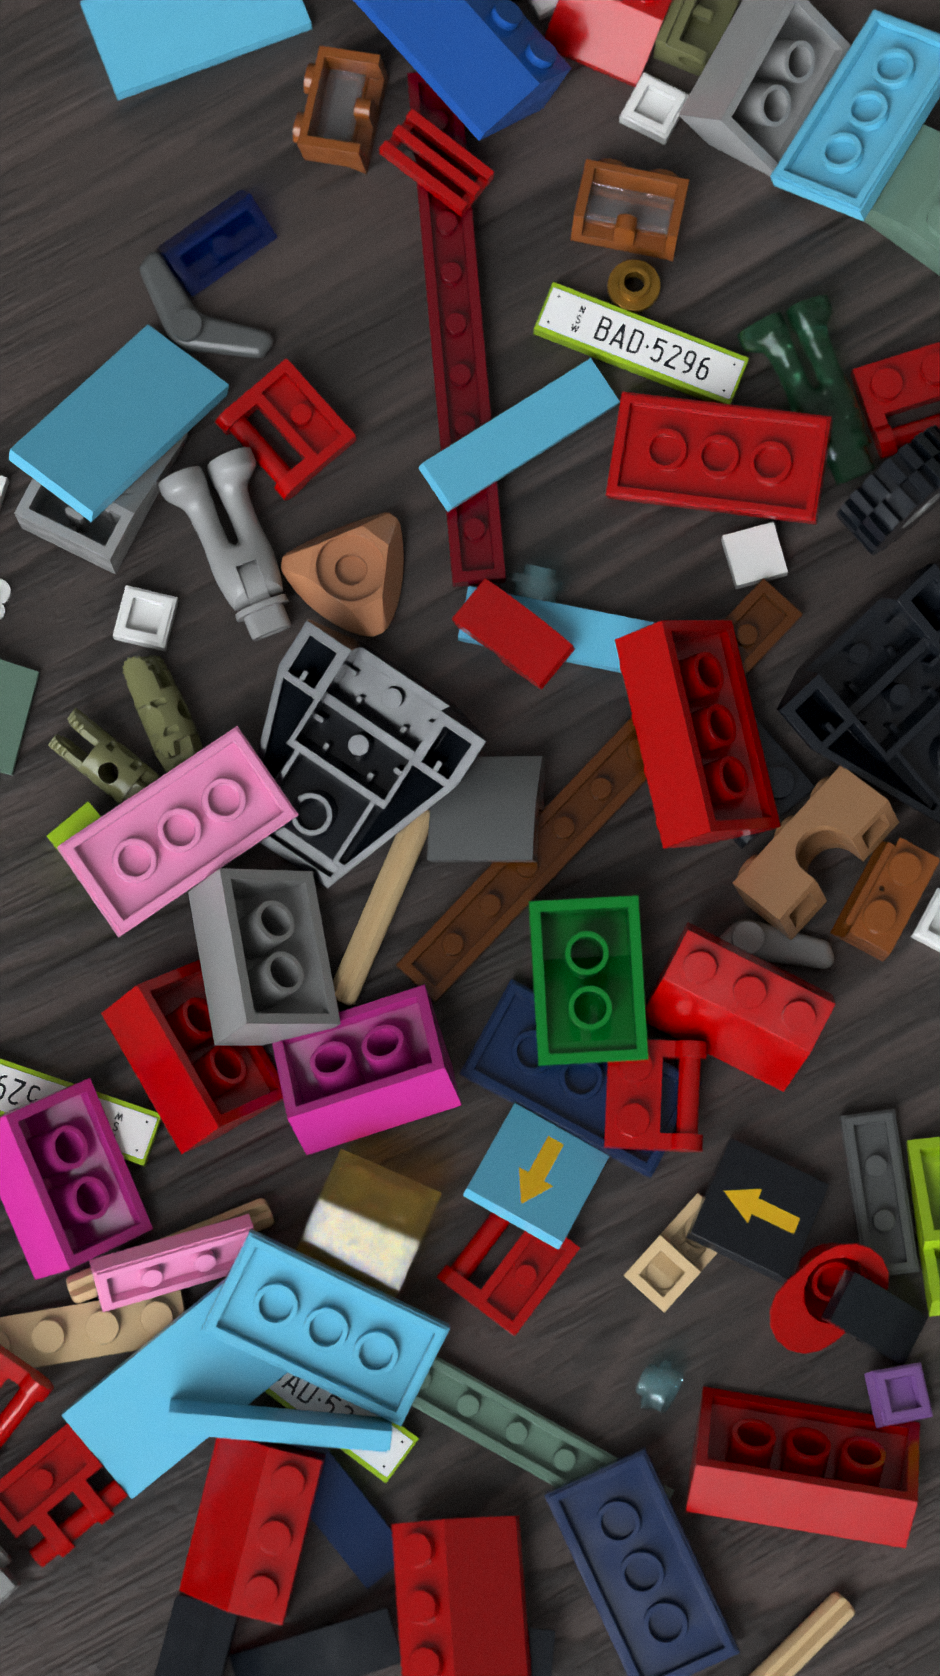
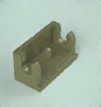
[653,0,740,77]

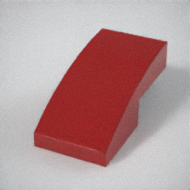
[452,578,575,690]

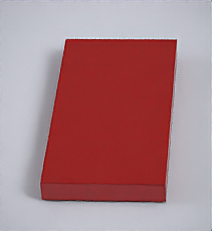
[606,392,833,525]

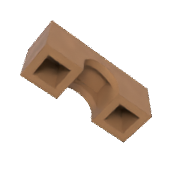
[733,766,899,940]

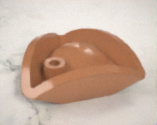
[281,513,404,637]

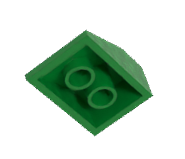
[528,895,648,1066]

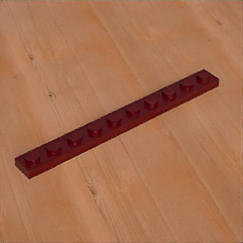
[407,72,506,587]

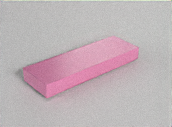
[89,1214,254,1312]

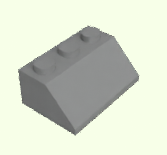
[679,0,851,176]
[188,868,341,1046]

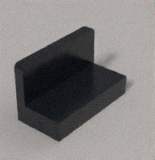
[154,1595,240,1676]

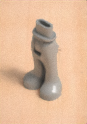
[158,447,292,641]

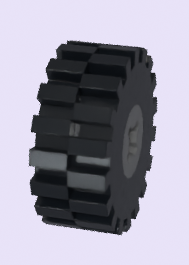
[836,425,940,555]

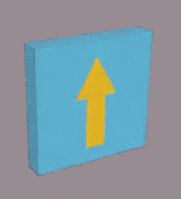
[463,1103,610,1250]

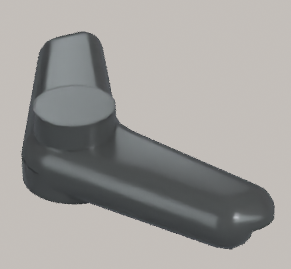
[139,252,274,359]

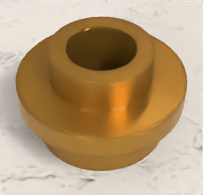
[607,260,660,313]

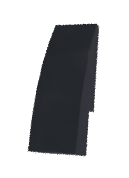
[229,1606,401,1676]

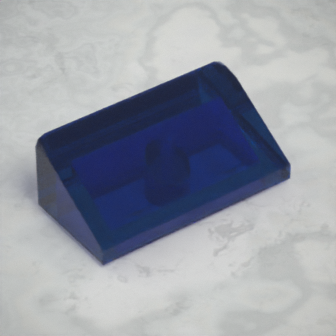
[157,190,278,297]

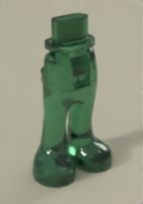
[737,294,875,486]

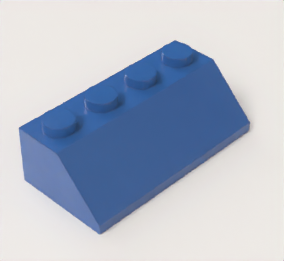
[353,0,571,141]

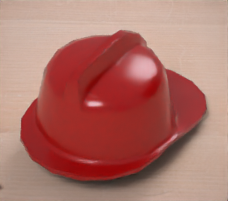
[770,1243,889,1354]

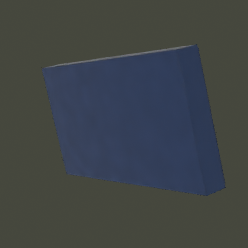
[459,979,702,1179]
[544,1447,740,1676]

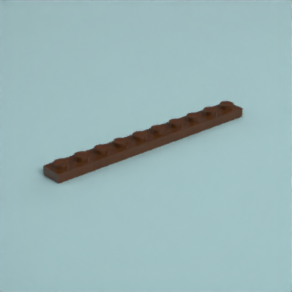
[396,578,803,1004]

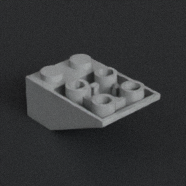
[14,433,188,574]

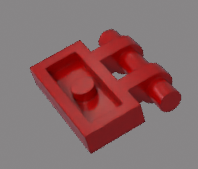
[0,1423,129,1568]

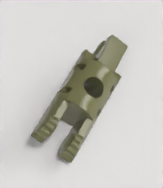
[122,655,203,773]
[48,708,161,804]

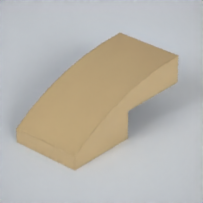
[623,1192,717,1313]

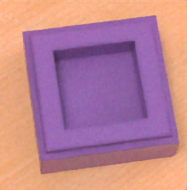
[864,1362,933,1428]

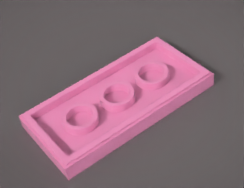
[57,726,298,938]

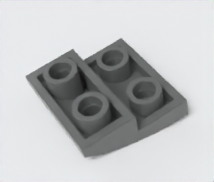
[427,756,545,862]

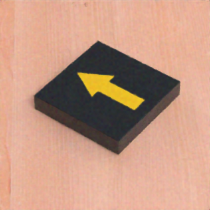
[686,1137,829,1284]

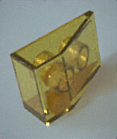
[296,1149,442,1299]

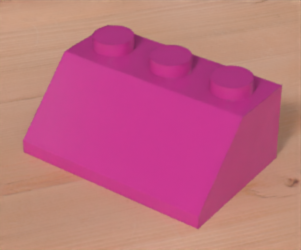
[272,984,462,1155]
[0,1078,153,1280]

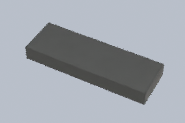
[839,1109,919,1276]

